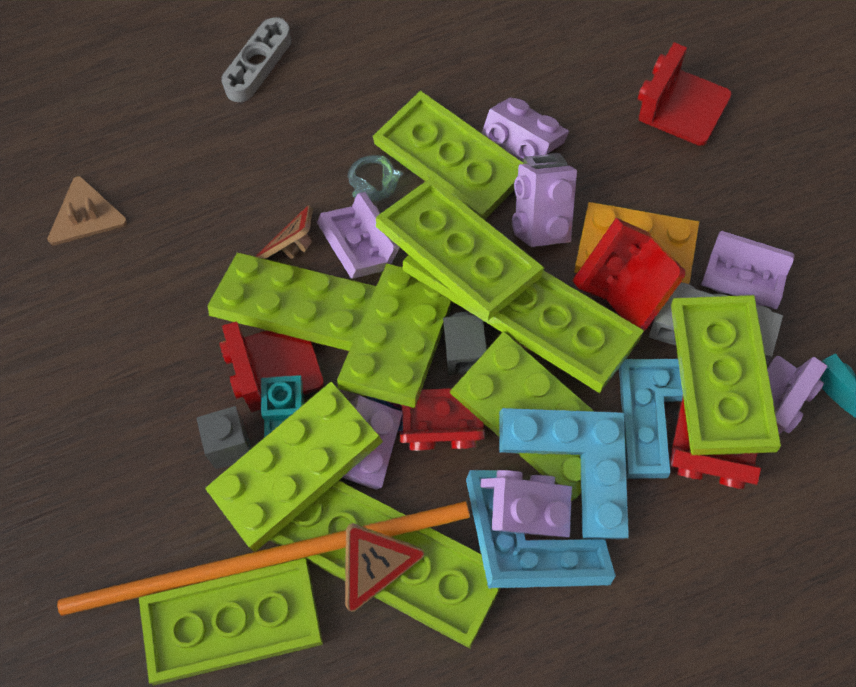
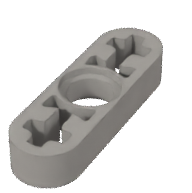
[222,18,292,102]

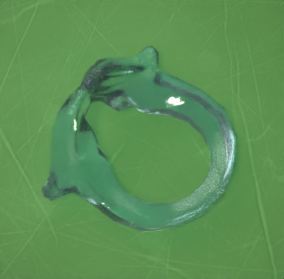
[347,155,403,202]

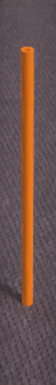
[57,501,470,616]

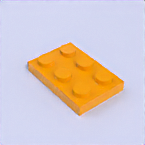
[574,202,699,284]

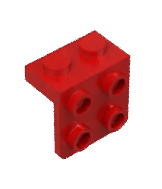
[638,42,731,146]
[572,218,686,331]
[219,321,324,413]
[400,388,485,450]
[669,397,761,489]

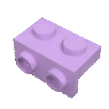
[481,97,569,163]
[512,164,577,247]
[317,192,400,279]
[701,231,794,309]
[767,356,827,434]
[342,396,402,490]
[481,470,572,537]

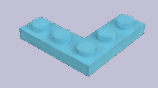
[619,359,683,479]
[499,408,629,539]
[466,470,616,588]

